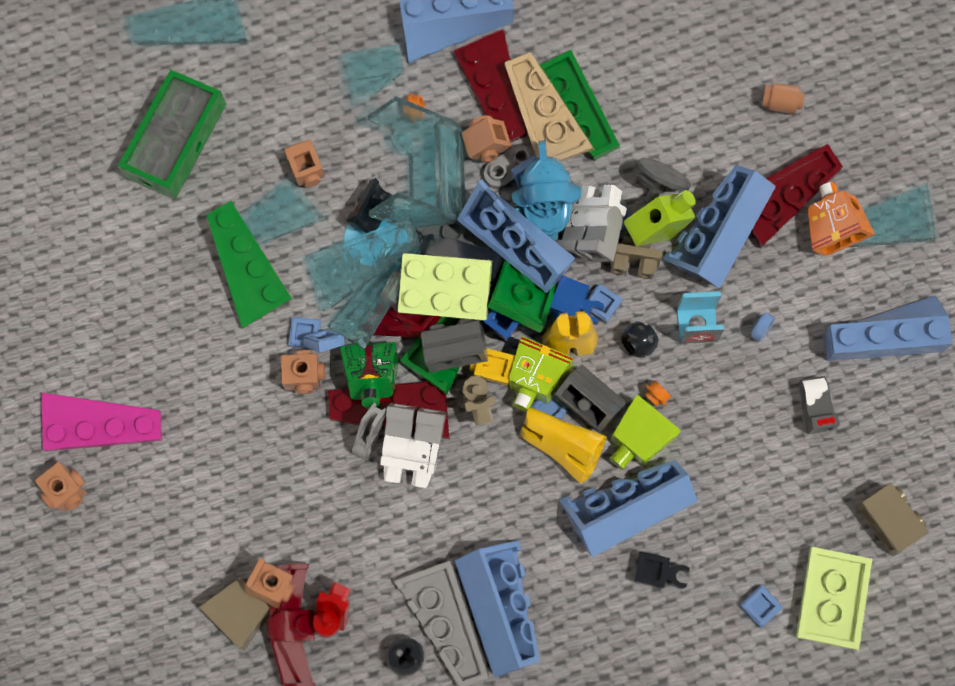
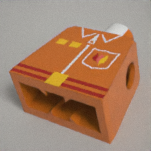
[808,182,875,256]

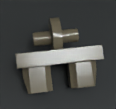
[610,236,663,279]
[462,376,496,426]

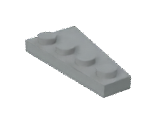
[394,561,491,686]

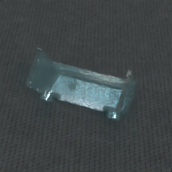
[368,96,466,229]

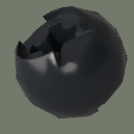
[621,321,659,358]
[386,637,424,676]

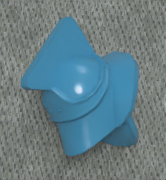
[512,140,582,236]

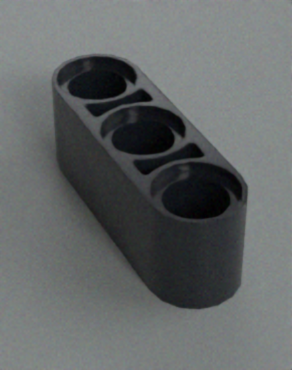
[416,234,502,287]

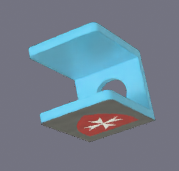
[677,291,724,344]

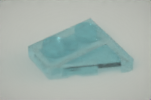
[344,44,404,107]

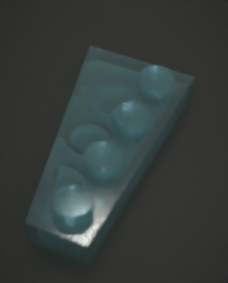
[127,0,248,46]

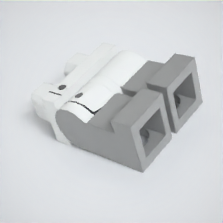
[556,185,627,262]
[380,403,447,488]

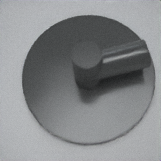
[637,158,691,204]

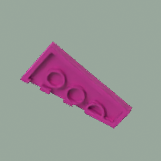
[41,393,163,452]

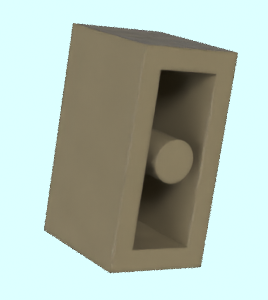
[856,483,929,556]

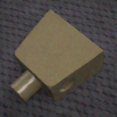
[199,578,274,650]

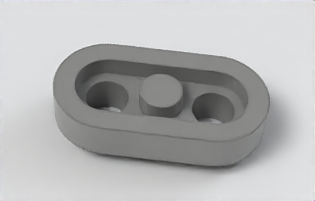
[484,145,535,190]

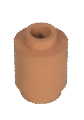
[762,83,805,114]

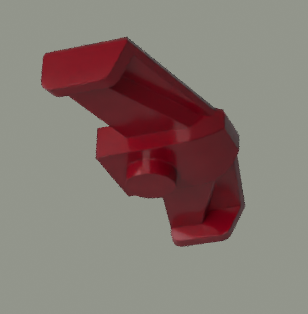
[267,564,315,686]

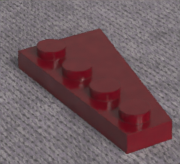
[454,28,527,143]
[750,144,843,248]
[328,382,450,440]

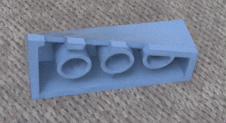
[399,0,514,63]
[662,165,776,288]
[457,179,575,293]
[824,295,953,361]
[559,460,698,557]
[455,540,540,678]

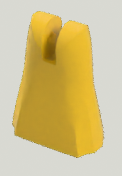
[541,311,598,356]
[520,408,607,484]

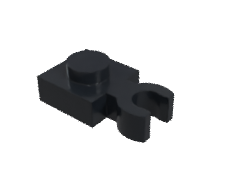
[633,552,690,589]

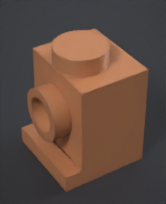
[284,139,325,188]
[245,558,295,608]

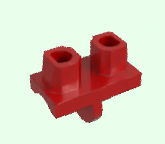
[313,582,350,638]

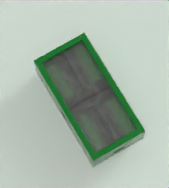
[118,69,227,200]

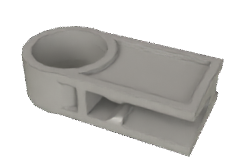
[352,403,387,460]

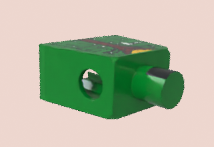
[340,342,399,408]

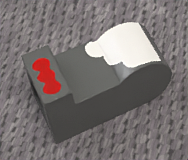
[799,376,840,434]

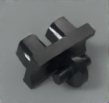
[346,178,394,236]

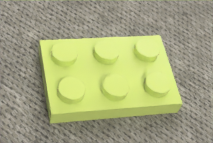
[398,253,492,320]
[796,547,872,651]

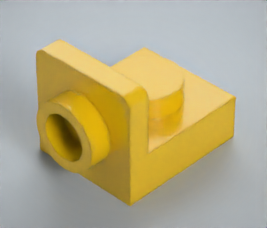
[470,348,515,386]

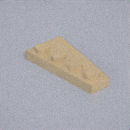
[504,52,594,162]

